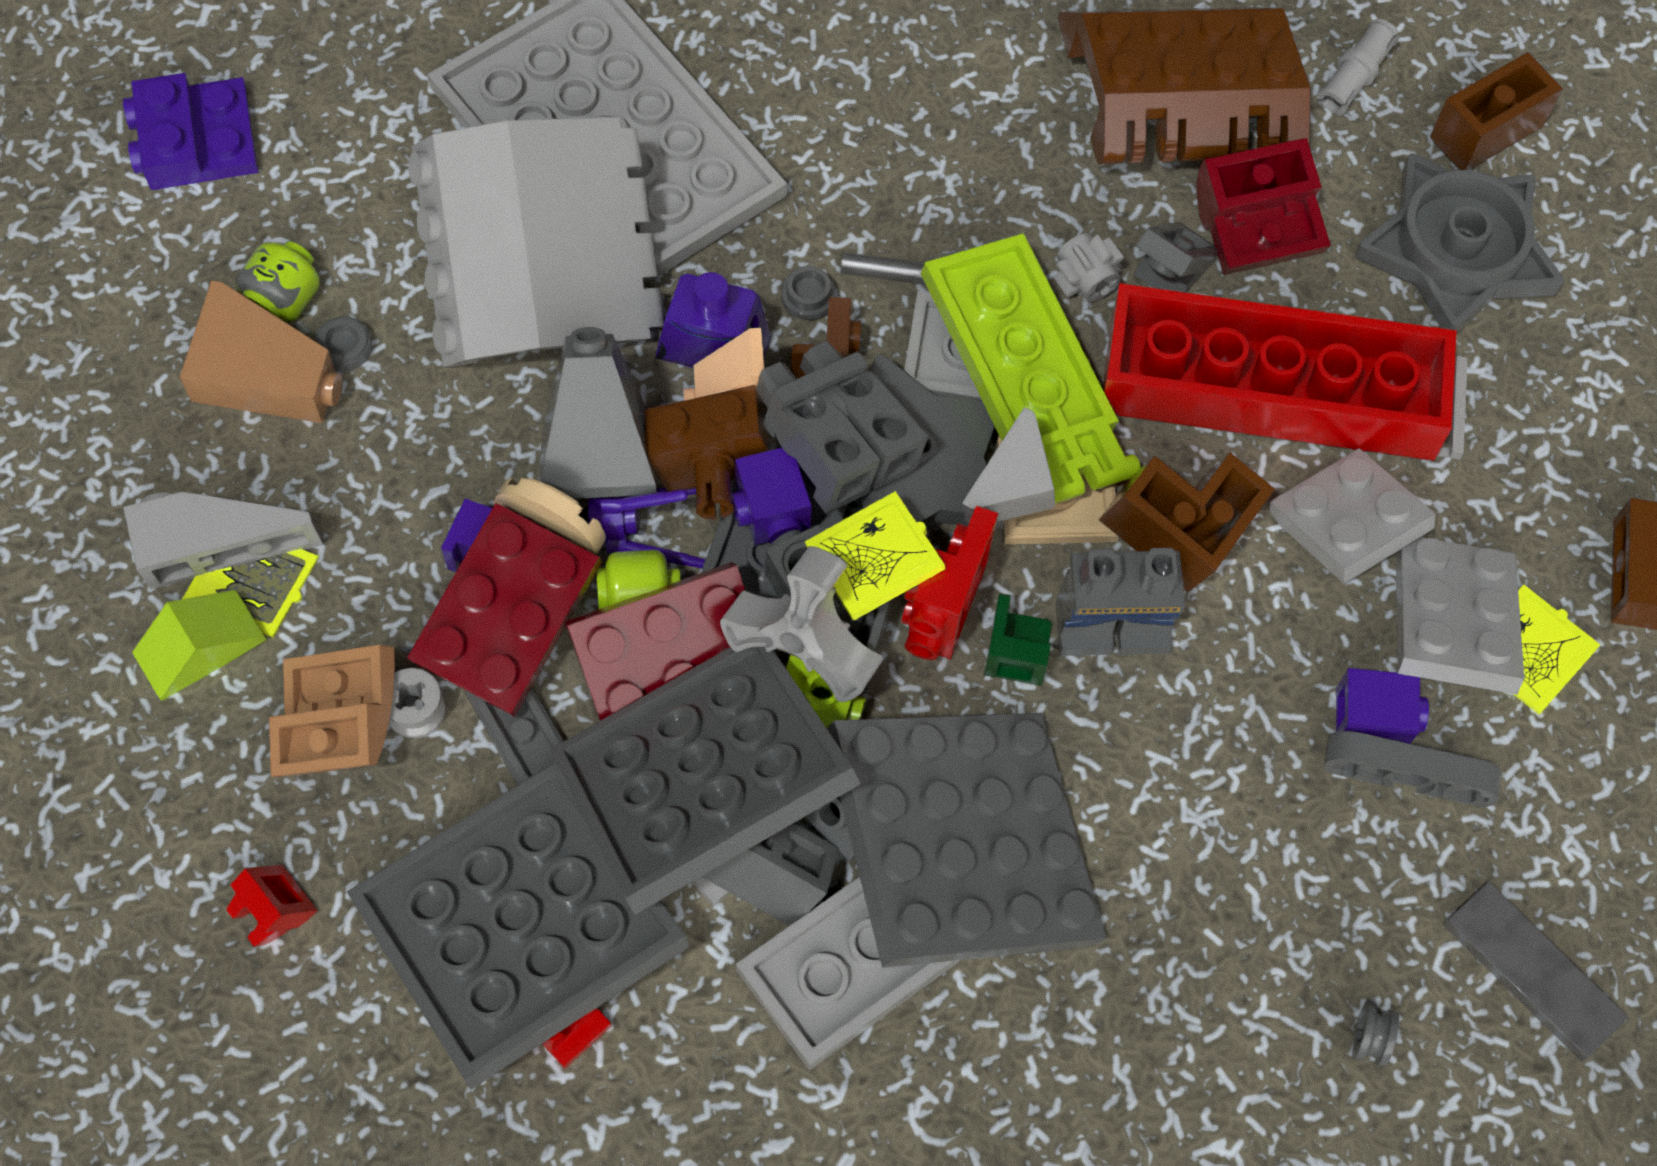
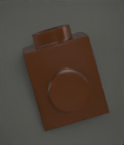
[791,297,861,378]

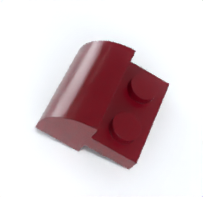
[1197,138,1331,275]

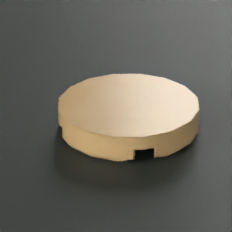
[494,478,606,556]

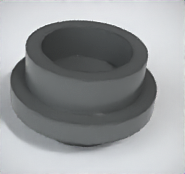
[781,266,836,320]

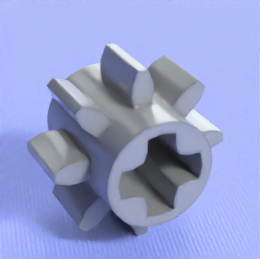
[1054,233,1124,302]

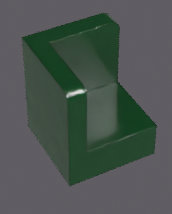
[984,593,1052,686]

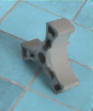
[720,546,883,702]

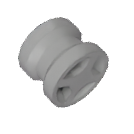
[389,668,446,739]

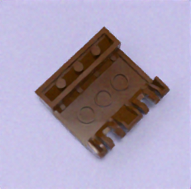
[1057,7,1311,164]

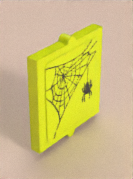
[805,491,945,621]
[1514,584,1601,715]

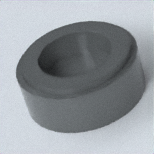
[314,317,372,372]

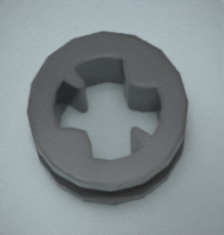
[1352,1003,1399,1067]

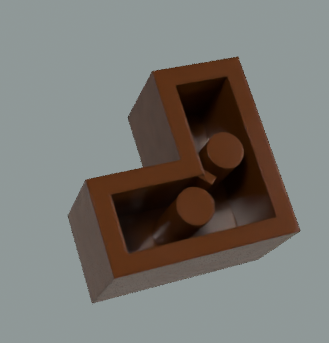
[1098,452,1275,593]

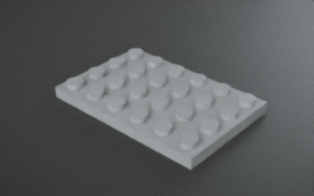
[427,0,787,286]

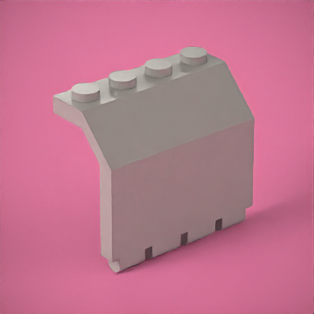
[409,117,664,368]

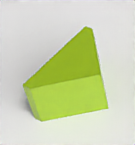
[132,590,267,701]

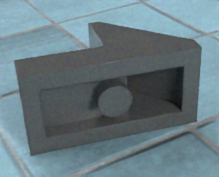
[1134,222,1218,293]

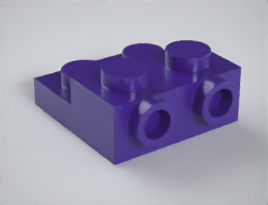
[123,73,259,190]

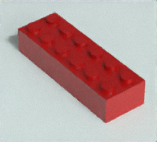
[1102,283,1457,461]

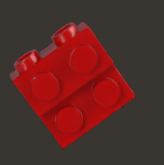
[901,506,999,660]

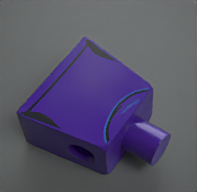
[655,272,771,368]

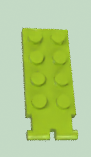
[920,233,1141,504]

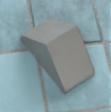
[962,407,1055,524]

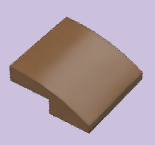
[269,645,395,777]

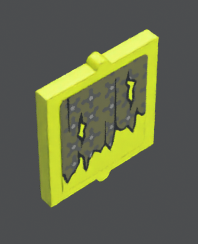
[182,549,319,638]

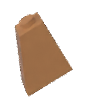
[180,280,342,423]

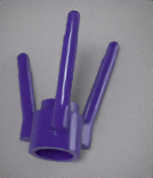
[588,487,706,569]

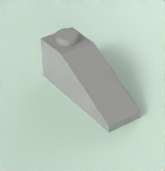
[123,491,323,589]

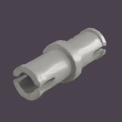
[1316,19,1400,116]

